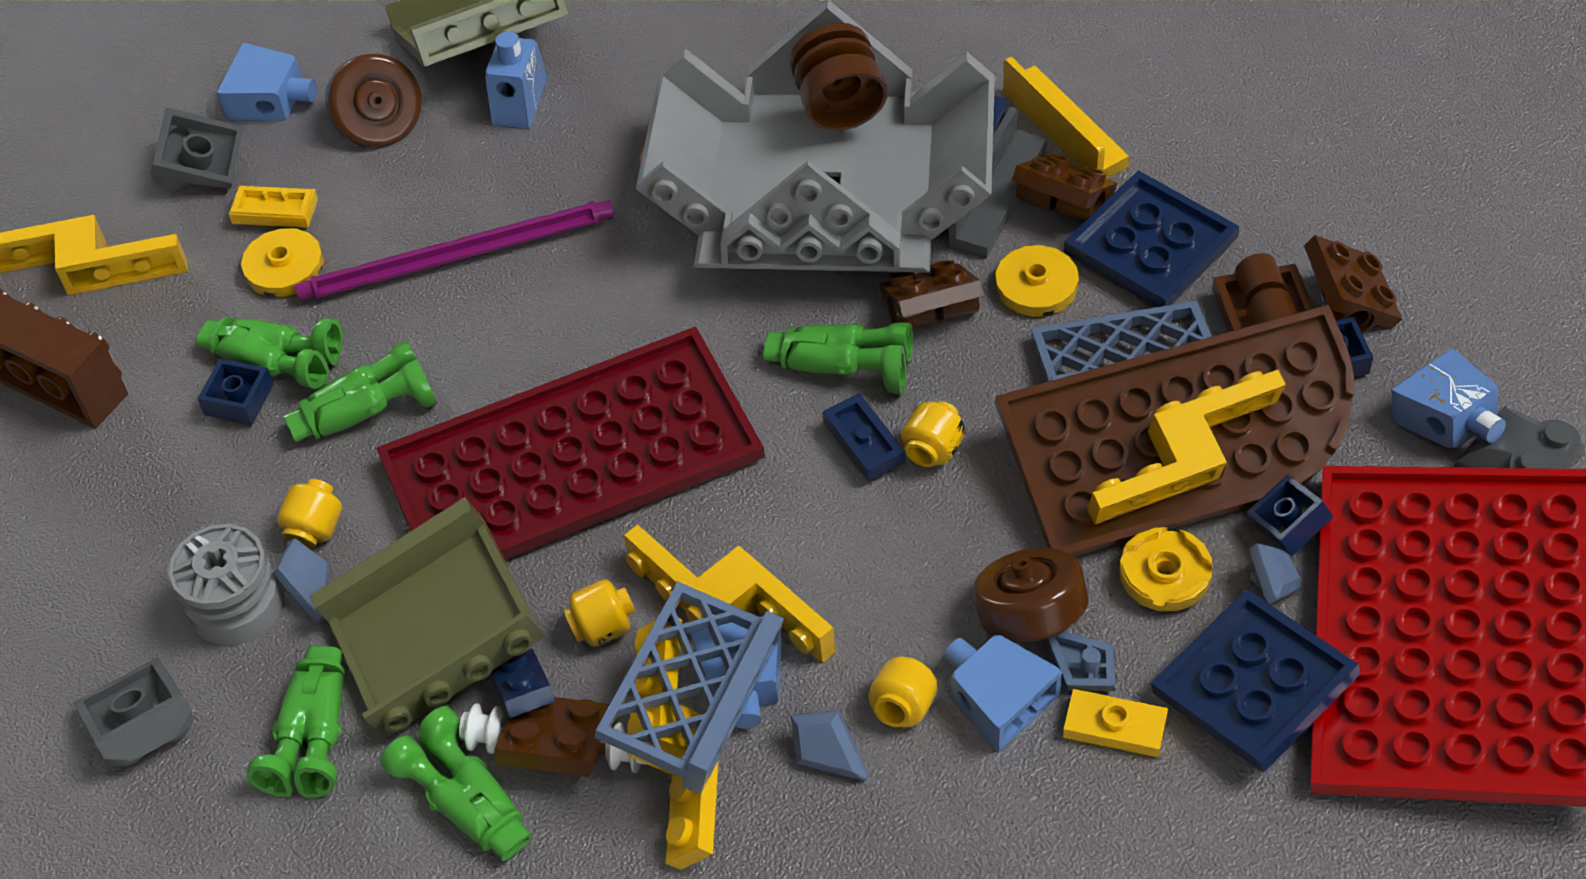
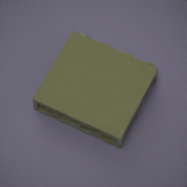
[384,0,568,67]
[309,497,546,738]

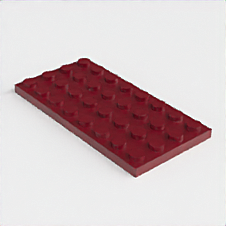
[376,326,765,560]

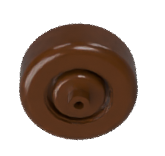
[325,54,422,147]
[972,548,1089,643]

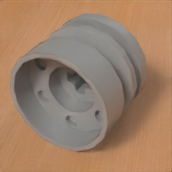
[168,524,283,646]

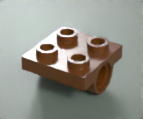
[1012,153,1118,223]
[1304,235,1402,334]
[1212,253,1314,332]
[879,260,983,328]

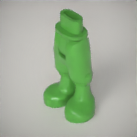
[196,317,343,389]
[763,322,913,395]
[284,340,437,443]
[246,646,345,798]
[380,706,533,861]

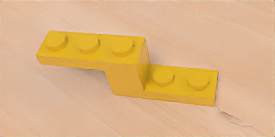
[0,215,188,295]
[1087,369,1286,525]
[624,524,835,663]
[627,618,718,870]

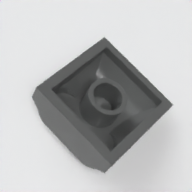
[150,108,244,190]
[1455,406,1585,469]
[73,657,193,767]

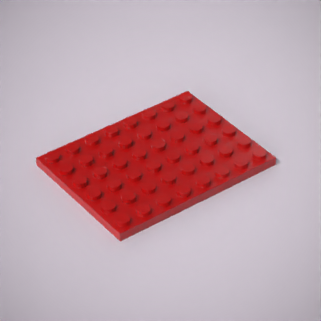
[1310,466,1586,807]

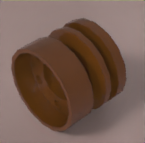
[789,23,888,131]

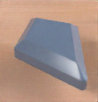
[273,538,330,624]
[1249,544,1301,604]
[1045,631,1115,691]
[791,710,869,781]

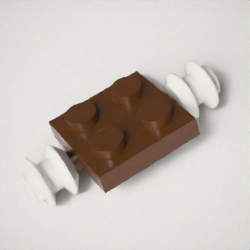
[459,697,647,777]

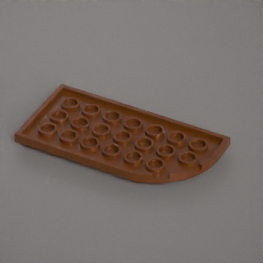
[995,305,1355,557]

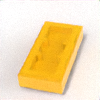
[229,186,318,228]
[1063,689,1168,758]

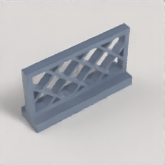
[1031,301,1212,382]
[594,581,784,795]

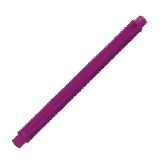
[295,199,614,301]

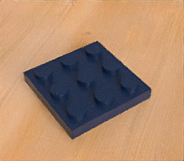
[1063,170,1239,307]
[1151,589,1360,773]

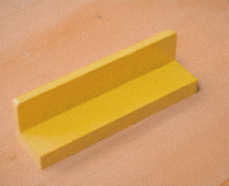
[1003,56,1129,179]

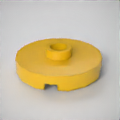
[241,228,324,297]
[995,245,1079,317]
[1120,527,1212,612]

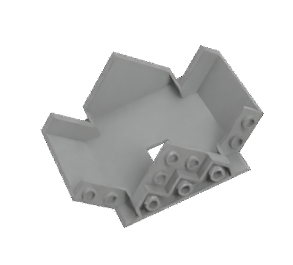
[636,0,995,273]

